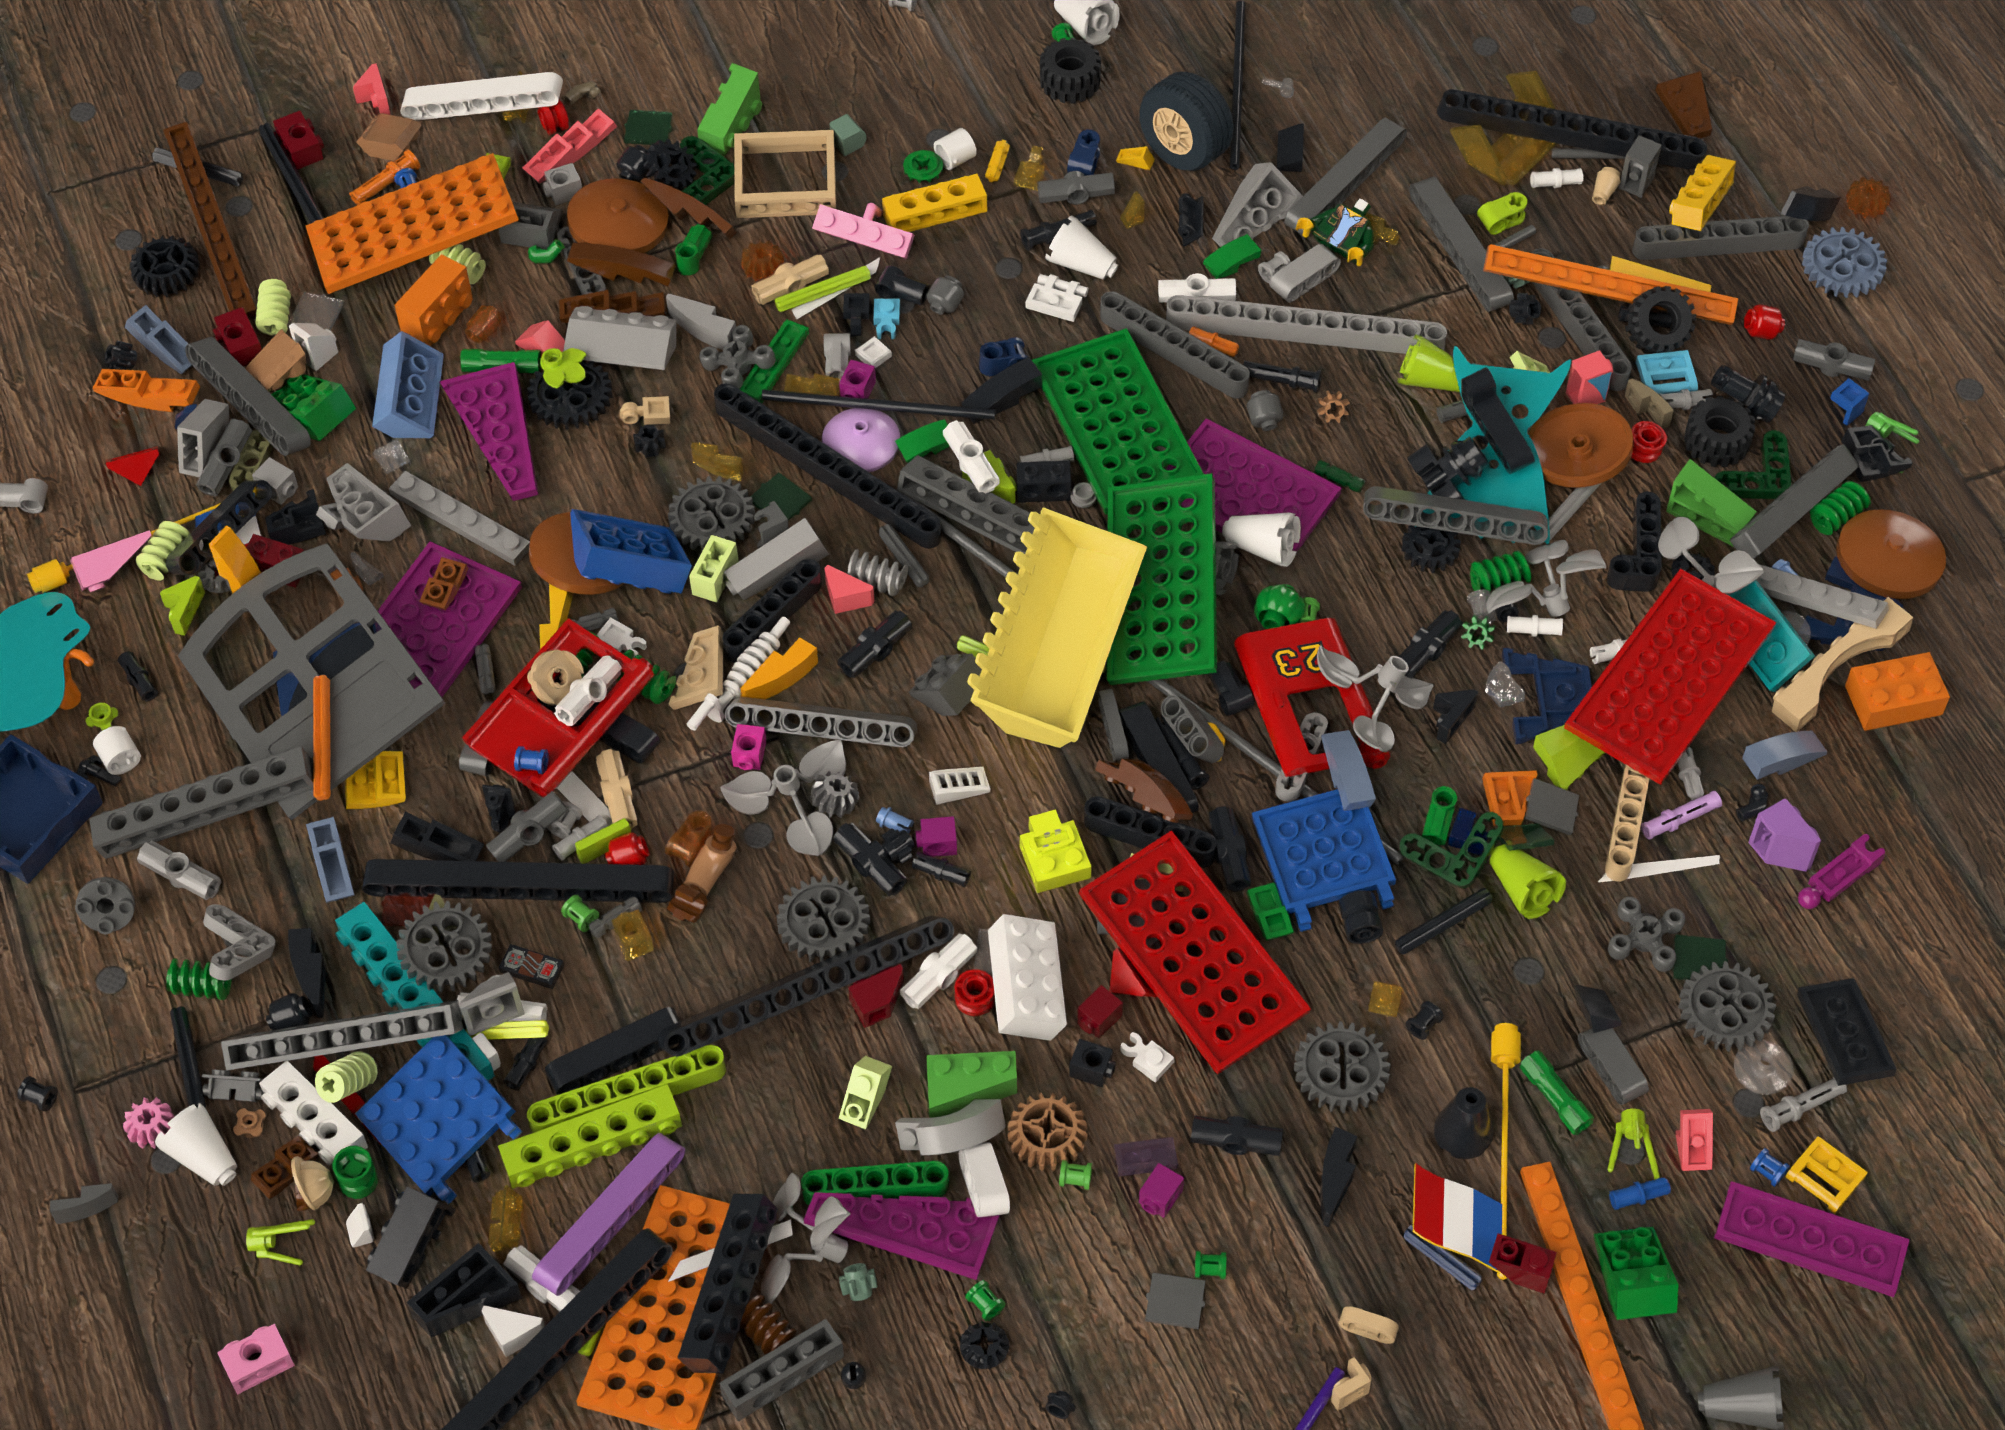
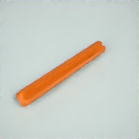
[313,675,331,801]

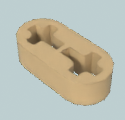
[1338,1306,1399,1344]

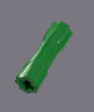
[460,349,541,373]
[1519,1050,1594,1135]

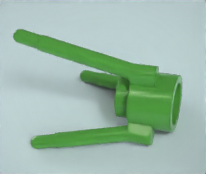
[1865,411,1919,473]

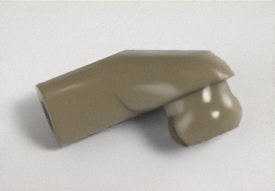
[563,81,601,106]

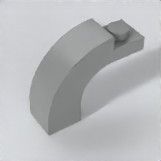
[895,1099,1006,1155]

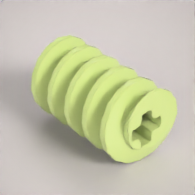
[429,244,486,284]
[255,279,291,336]
[136,521,190,581]
[315,1051,378,1103]

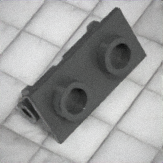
[202,1069,263,1102]

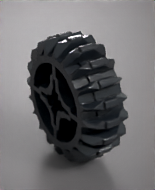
[130,235,200,297]

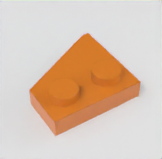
[1482,770,1537,826]

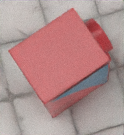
[1566,350,1613,404]

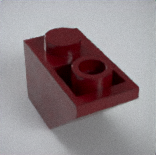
[848,964,904,1028]
[1489,1233,1557,1294]

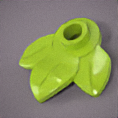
[540,348,586,388]

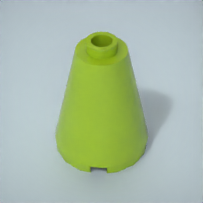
[1397,334,1460,392]
[1490,844,1566,919]

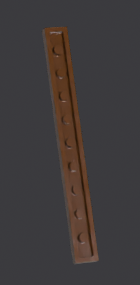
[163,121,257,319]

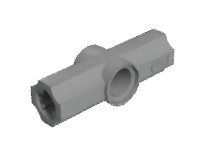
[137,840,221,900]

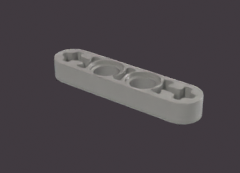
[1275,713,1328,802]

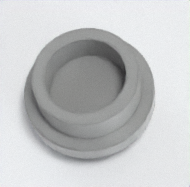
[1070,482,1097,508]

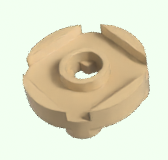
[527,650,584,706]

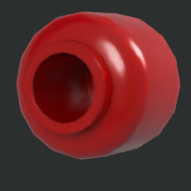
[1744,304,1785,340]
[605,832,650,865]

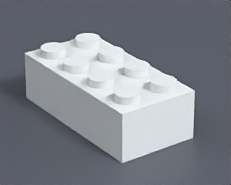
[988,914,1067,1041]

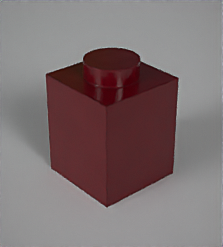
[1077,985,1123,1039]

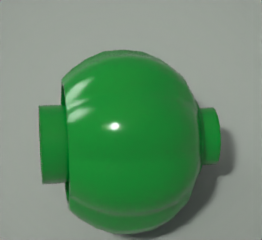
[1254,584,1305,629]

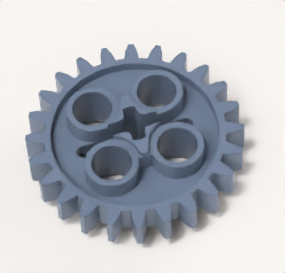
[1802,227,1887,298]

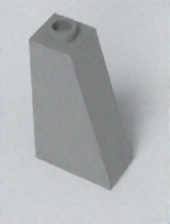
[724,518,829,600]

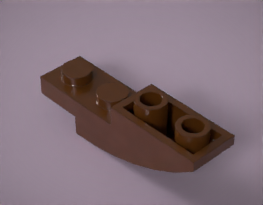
[1095,759,1193,823]

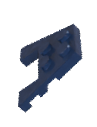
[1798,556,1903,651]
[1502,648,1592,744]

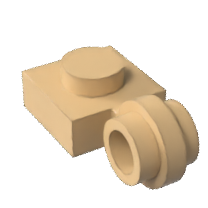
[620,396,670,425]

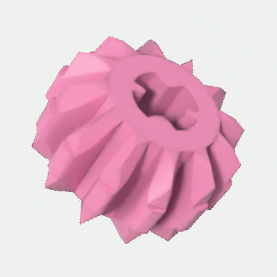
[123,1097,175,1149]

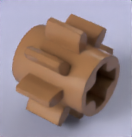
[1317,390,1350,423]

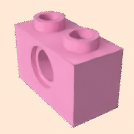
[217,1324,295,1394]

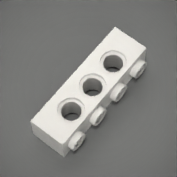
[259,1061,368,1166]

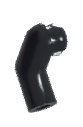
[1736,784,1768,822]

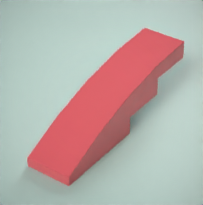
[523,109,617,184]

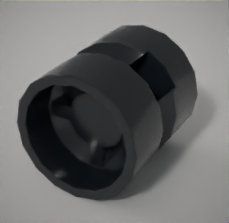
[1339,890,1384,944]

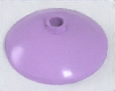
[822,408,900,472]

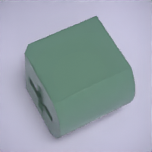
[830,114,866,156]

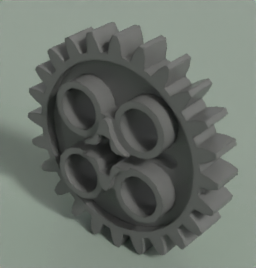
[668,476,755,551]
[776,875,870,962]
[396,901,492,992]
[1678,961,1776,1052]
[1294,1021,1391,1113]

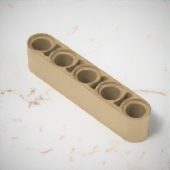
[1605,765,1649,882]

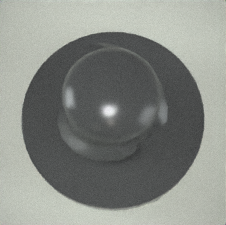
[75,877,135,935]

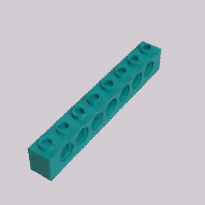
[335,902,495,1081]

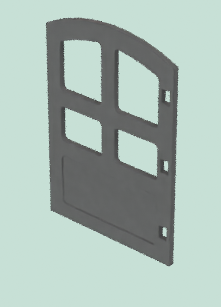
[178,544,446,821]

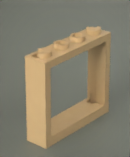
[734,130,836,218]

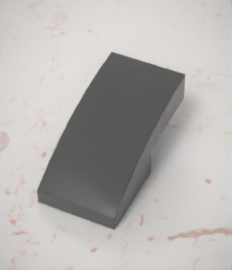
[50,1183,118,1224]

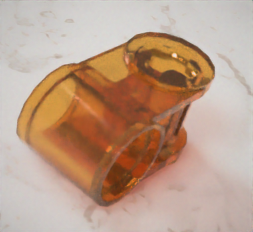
[665,811,714,867]

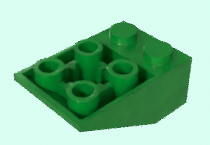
[271,374,356,441]
[1594,1227,1678,1320]

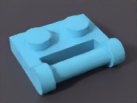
[1636,350,1698,394]

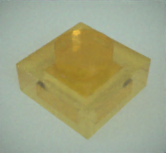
[1368,981,1403,1018]

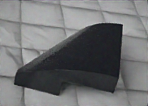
[1841,425,1913,482]
[265,489,326,545]

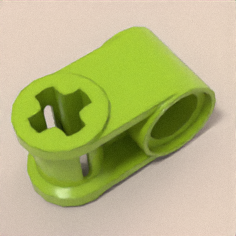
[1477,192,1527,235]

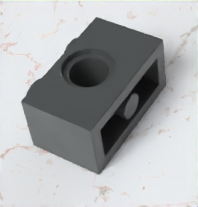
[1619,135,1662,198]

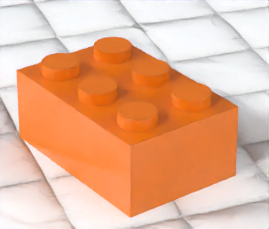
[394,254,473,346]
[1845,652,1950,731]

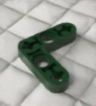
[680,136,735,205]
[1714,430,1791,499]
[1399,812,1504,888]

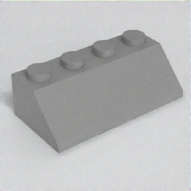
[563,306,676,370]

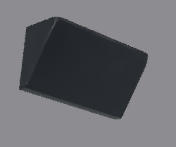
[1277,123,1304,172]
[1574,985,1622,1033]

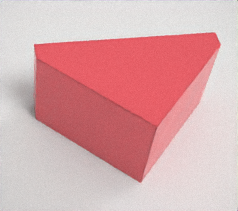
[515,320,565,357]
[825,565,875,614]

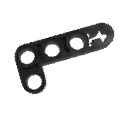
[1461,367,1535,474]
[1606,491,1662,592]

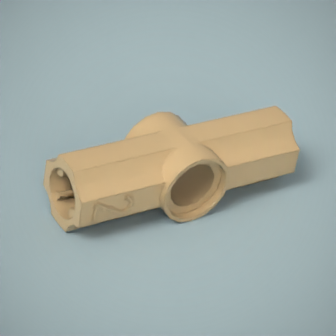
[751,254,829,305]
[596,749,638,830]

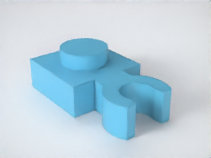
[874,299,900,339]

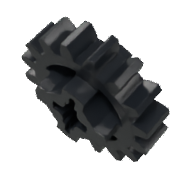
[643,138,697,191]
[1401,525,1461,573]

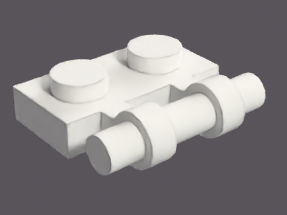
[1026,274,1089,322]

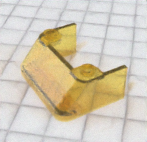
[1450,71,1557,186]

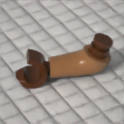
[667,824,736,923]

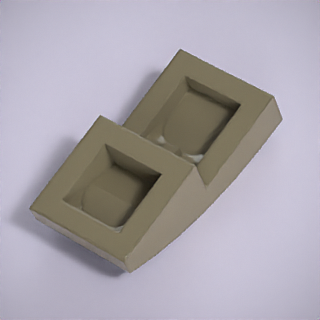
[1625,379,1674,429]

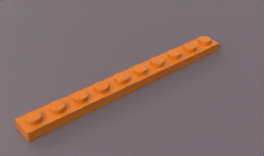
[1483,244,1738,325]
[1520,1162,1645,1430]

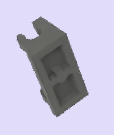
[754,501,789,549]

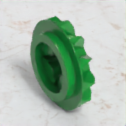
[903,150,943,184]

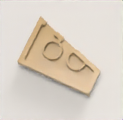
[669,626,723,710]

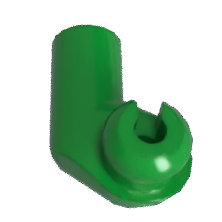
[528,239,565,264]

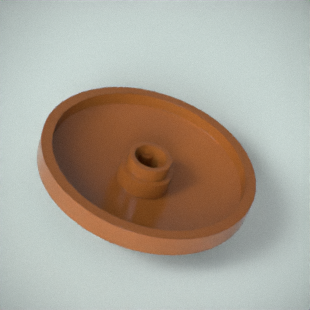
[567,178,668,253]
[1528,403,1633,488]
[1836,509,1946,599]
[529,512,625,595]

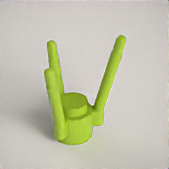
[1608,1109,1660,1180]
[246,1219,315,1265]

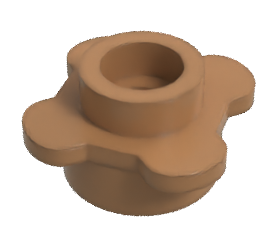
[233,1108,266,1138]

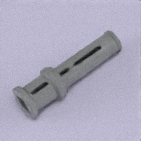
[1760,1078,1847,1132]

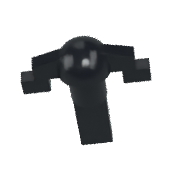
[76,755,121,787]

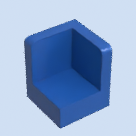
[1830,378,1869,426]

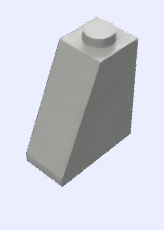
[177,399,229,477]

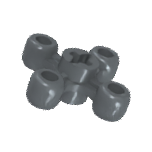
[699,325,776,389]
[1608,896,1685,972]

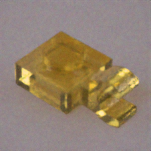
[1014,146,1045,191]
[1365,213,1400,246]

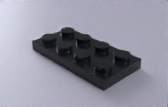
[1797,978,1897,1086]

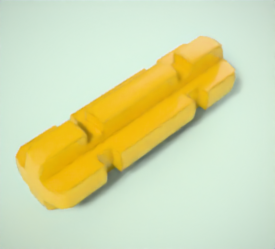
[985,139,1010,183]

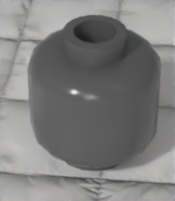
[926,275,964,315]
[1246,390,1284,431]

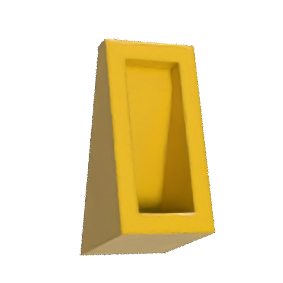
[1116,146,1155,170]

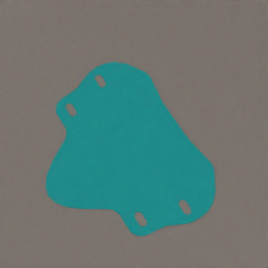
[0,592,90,732]

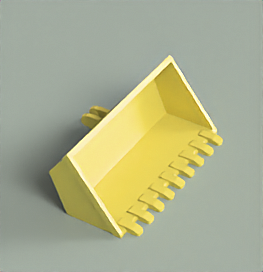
[968,508,1147,748]

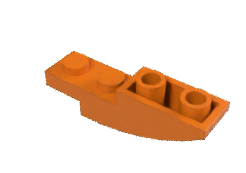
[92,369,200,412]

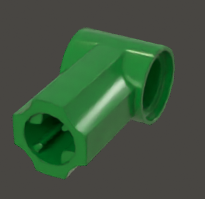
[675,224,712,276]
[1422,786,1457,846]

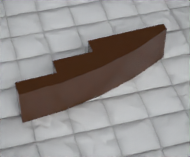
[641,177,737,239]
[567,243,676,286]
[559,290,667,323]

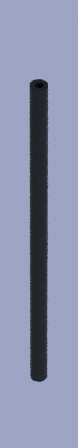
[1230,0,1246,170]
[762,390,996,420]

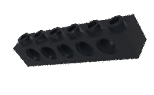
[677,1194,778,1374]

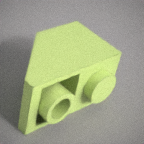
[839,1056,892,1129]

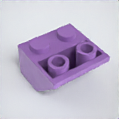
[1748,798,1821,871]

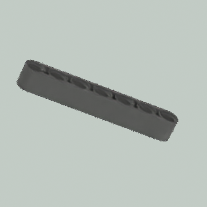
[1284,117,1407,235]
[1409,176,1514,312]
[1632,216,1809,260]
[1532,248,1632,391]
[1100,291,1250,399]
[185,337,311,456]
[1729,444,1859,558]
[1363,486,1548,545]
[725,697,918,747]

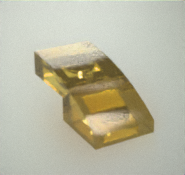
[783,373,839,396]
[691,442,743,481]

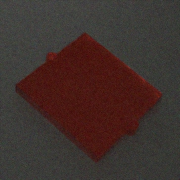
[381,893,435,926]

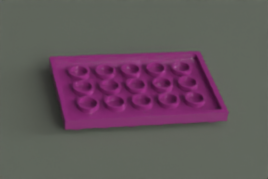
[1164,419,1341,553]
[378,541,522,697]

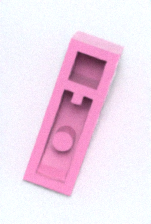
[70,530,151,593]

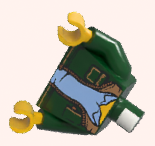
[1295,198,1374,266]

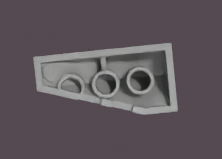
[1212,162,1303,247]
[326,463,411,541]

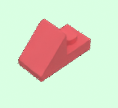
[353,63,391,115]
[1675,1109,1713,1171]

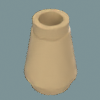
[1592,167,1621,205]

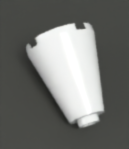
[1054,0,1120,45]
[1045,216,1119,280]
[1222,513,1301,567]
[155,1103,237,1186]

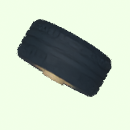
[1140,71,1234,171]

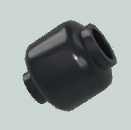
[616,145,650,182]
[266,993,312,1030]

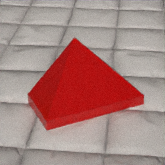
[105,446,159,486]
[1109,948,1157,997]

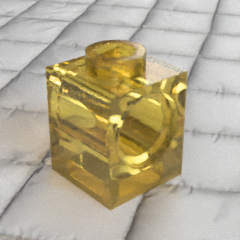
[611,910,654,961]

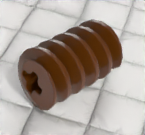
[740,1294,797,1354]

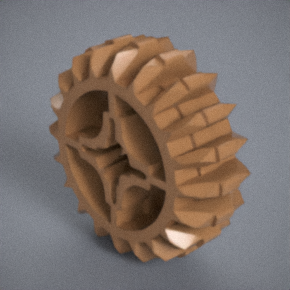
[1007,1093,1088,1172]

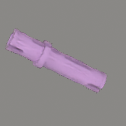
[1641,791,1722,840]

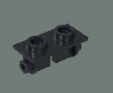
[1178,193,1204,247]
[482,785,516,832]

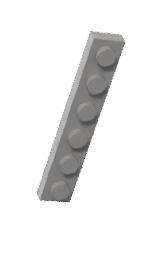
[389,471,530,566]
[1756,564,1889,629]

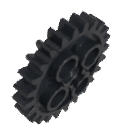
[527,360,613,430]

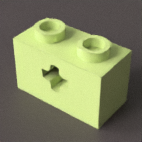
[689,535,739,602]

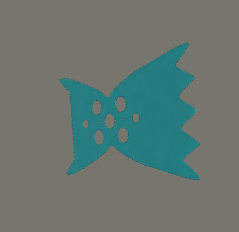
[1415,346,1571,544]

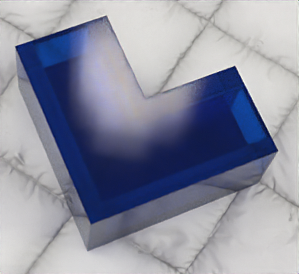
[1448,808,1488,856]

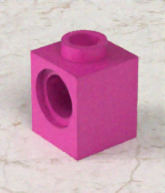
[731,724,766,770]

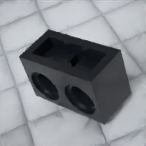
[1017,460,1071,503]

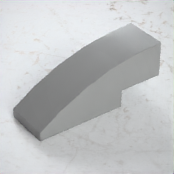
[666,293,736,350]

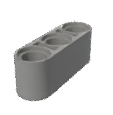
[1269,244,1341,303]

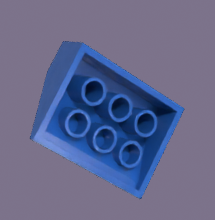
[570,509,692,594]

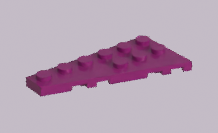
[439,362,539,501]
[804,1192,1000,1280]

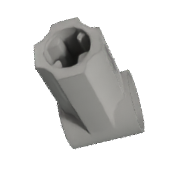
[824,333,851,383]
[0,478,48,514]

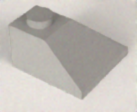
[459,972,525,1036]

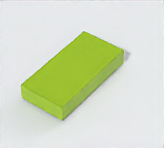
[575,818,631,864]

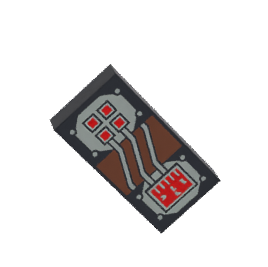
[499,944,564,989]

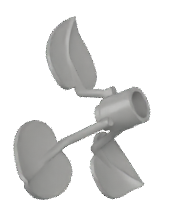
[1658,517,1765,594]
[1487,540,1606,617]
[1317,645,1433,752]
[720,740,846,856]
[760,1173,850,1305]

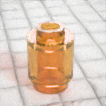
[464,305,501,344]

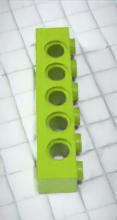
[498,1084,682,1189]

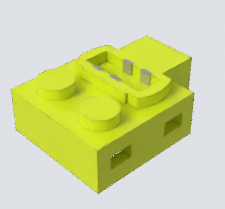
[1020,809,1091,893]

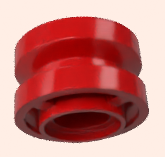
[537,99,569,135]
[1631,421,1667,463]
[954,969,995,1016]

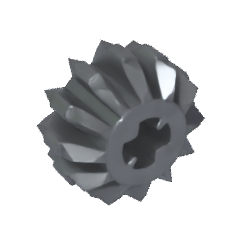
[811,771,859,818]

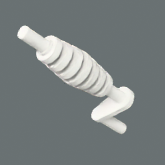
[687,617,790,731]

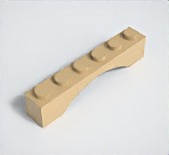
[1772,597,1913,732]

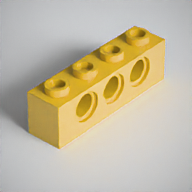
[1669,155,1736,231]
[882,173,987,232]

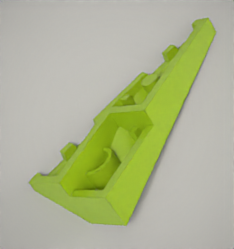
[1533,725,1605,790]

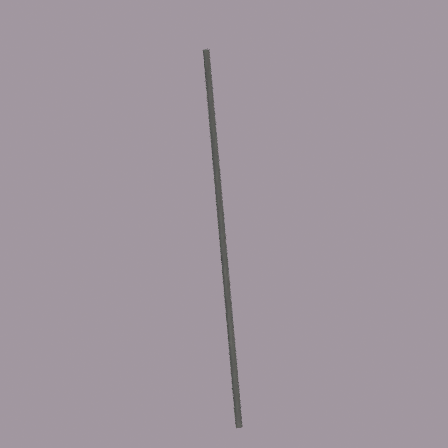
[900,492,1404,865]

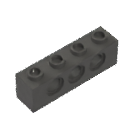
[719,1319,844,1421]

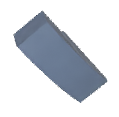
[125,305,192,375]
[1321,730,1376,811]
[1742,731,1827,780]
[306,817,355,903]

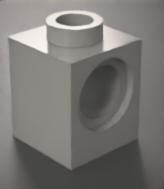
[542,163,582,206]
[252,457,298,505]

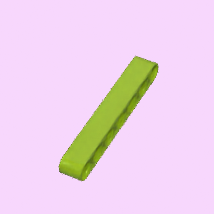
[527,1045,726,1133]

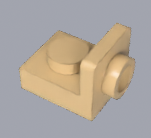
[1331,1357,1372,1411]

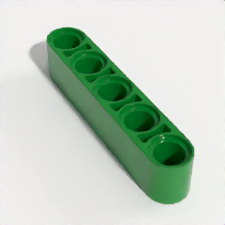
[801,1161,949,1205]

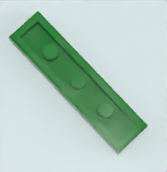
[740,319,809,404]

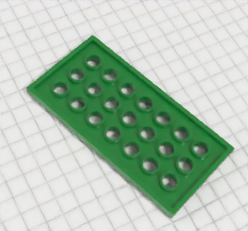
[1032,328,1204,515]
[1107,473,1217,685]

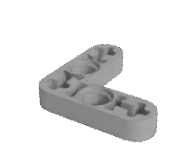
[203,904,275,980]

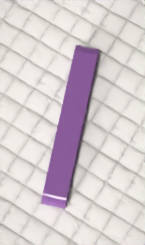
[532,1133,685,1296]

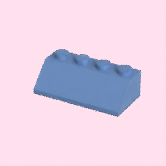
[372,331,444,438]

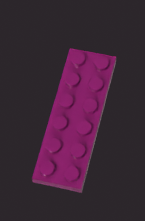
[1714,1181,1910,1297]

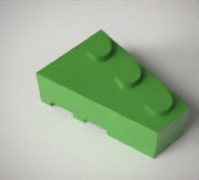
[697,63,762,156]
[1666,459,1757,547]
[927,1051,1017,1118]

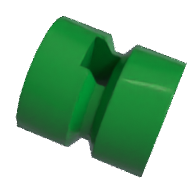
[333,1146,378,1199]

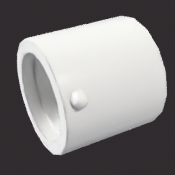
[934,128,976,170]
[93,726,141,775]

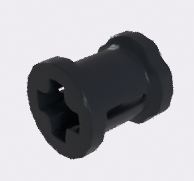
[1405,1001,1444,1040]
[17,1076,58,1112]

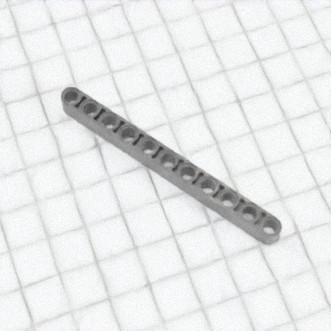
[1166,295,1447,354]

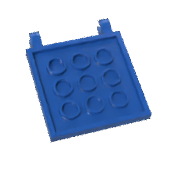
[1252,789,1396,932]
[355,1035,522,1204]

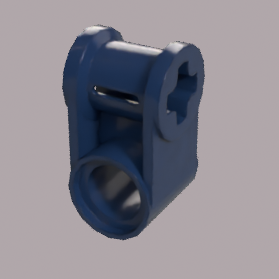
[1067,130,1100,176]
[979,337,1028,376]

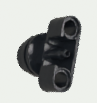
[1711,364,1785,423]
[1407,436,1490,516]

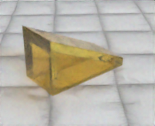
[1120,191,1145,229]

